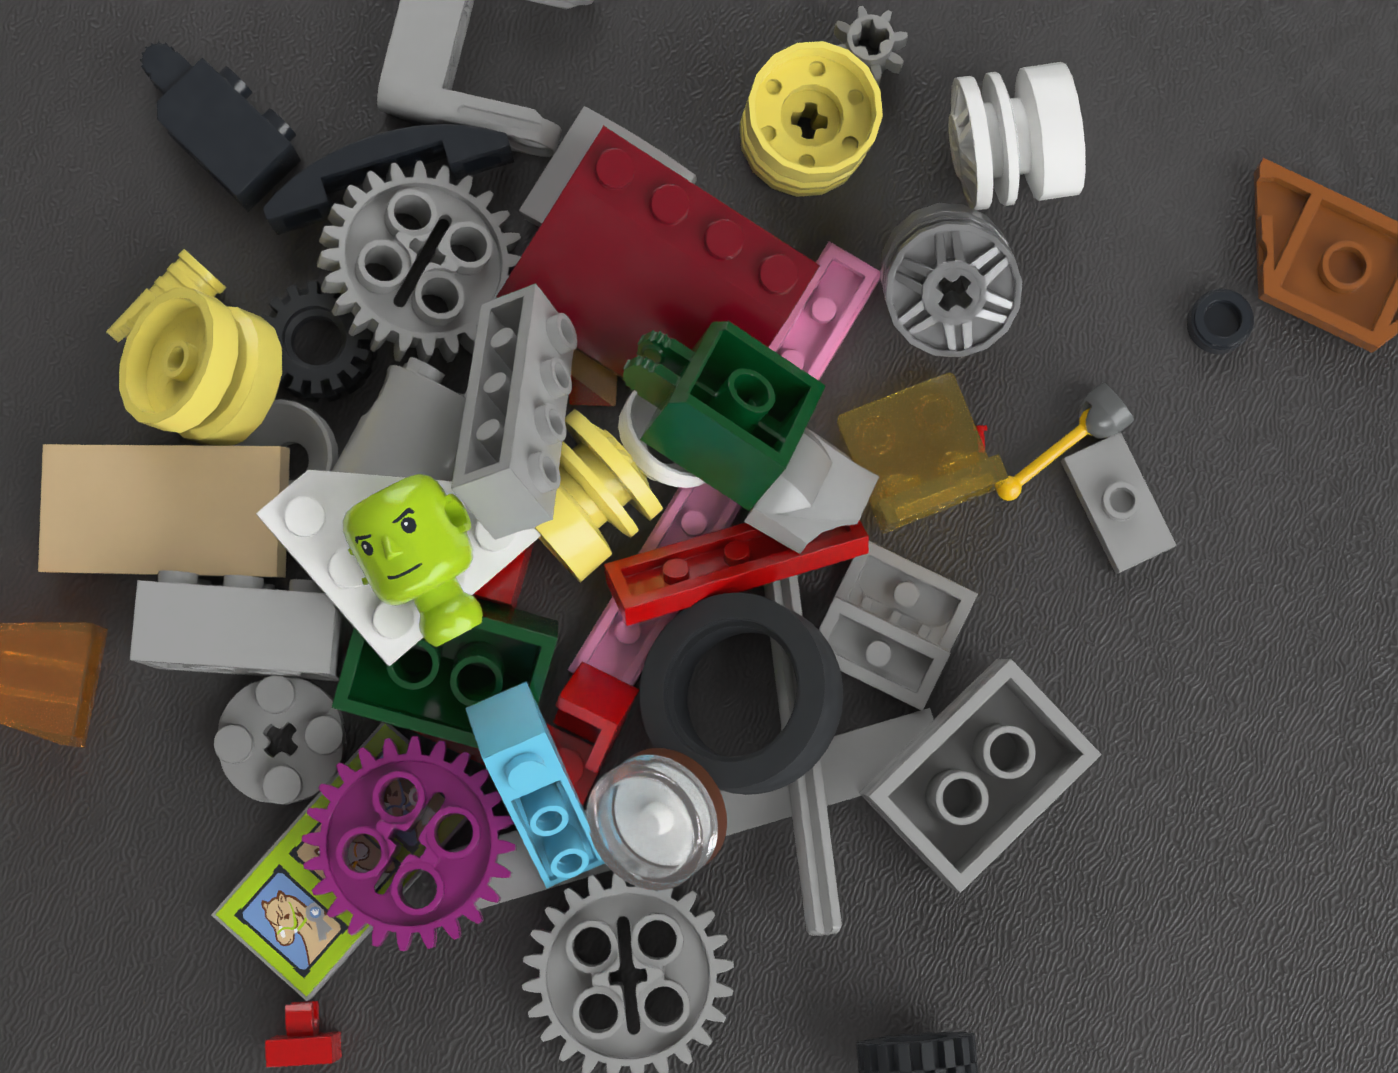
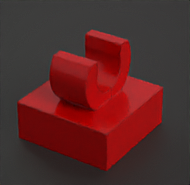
[265,1001,342,1067]

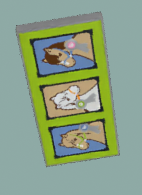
[211,722,468,1001]

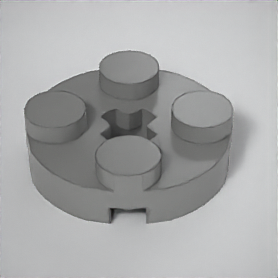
[214,675,347,804]

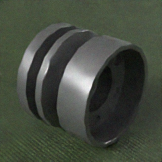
[880,203,1022,357]

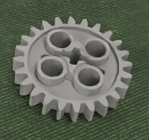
[317,161,521,363]
[522,869,734,1073]

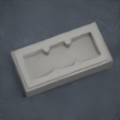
[1061,432,1177,574]

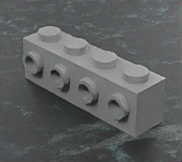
[451,283,577,540]

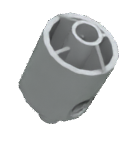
[332,357,467,481]

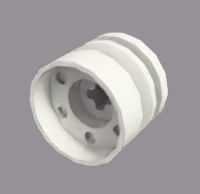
[948,62,1086,210]

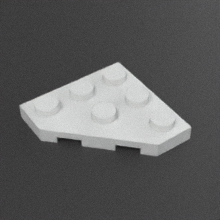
[256,470,541,666]

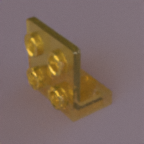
[837,373,1009,534]

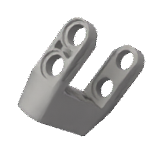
[377,0,594,157]

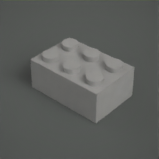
[130,570,353,681]
[859,659,1102,893]

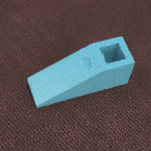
[465,682,606,888]

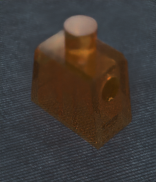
[0,622,108,748]

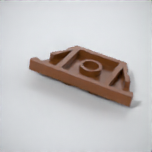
[1254,158,1398,353]

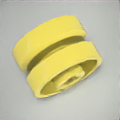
[119,287,282,446]

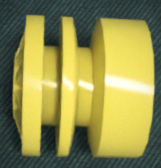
[739,41,883,197]
[535,409,663,583]

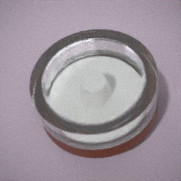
[587,748,727,890]

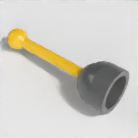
[996,382,1134,501]

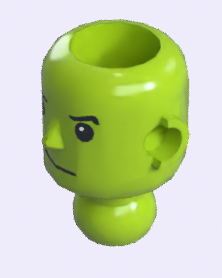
[343,474,483,647]

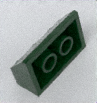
[331,597,558,748]

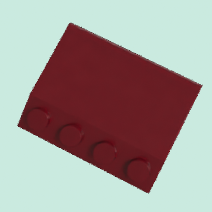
[496,125,820,378]

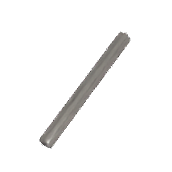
[764,575,842,936]

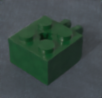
[622,321,826,511]

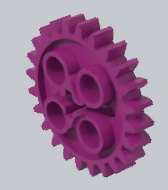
[302,736,517,951]

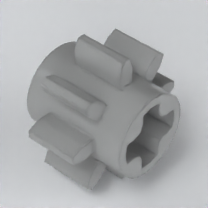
[834,6,908,86]

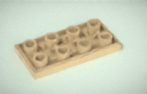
[38,444,290,578]

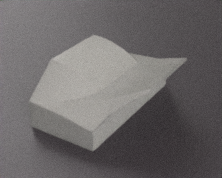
[744,428,879,554]

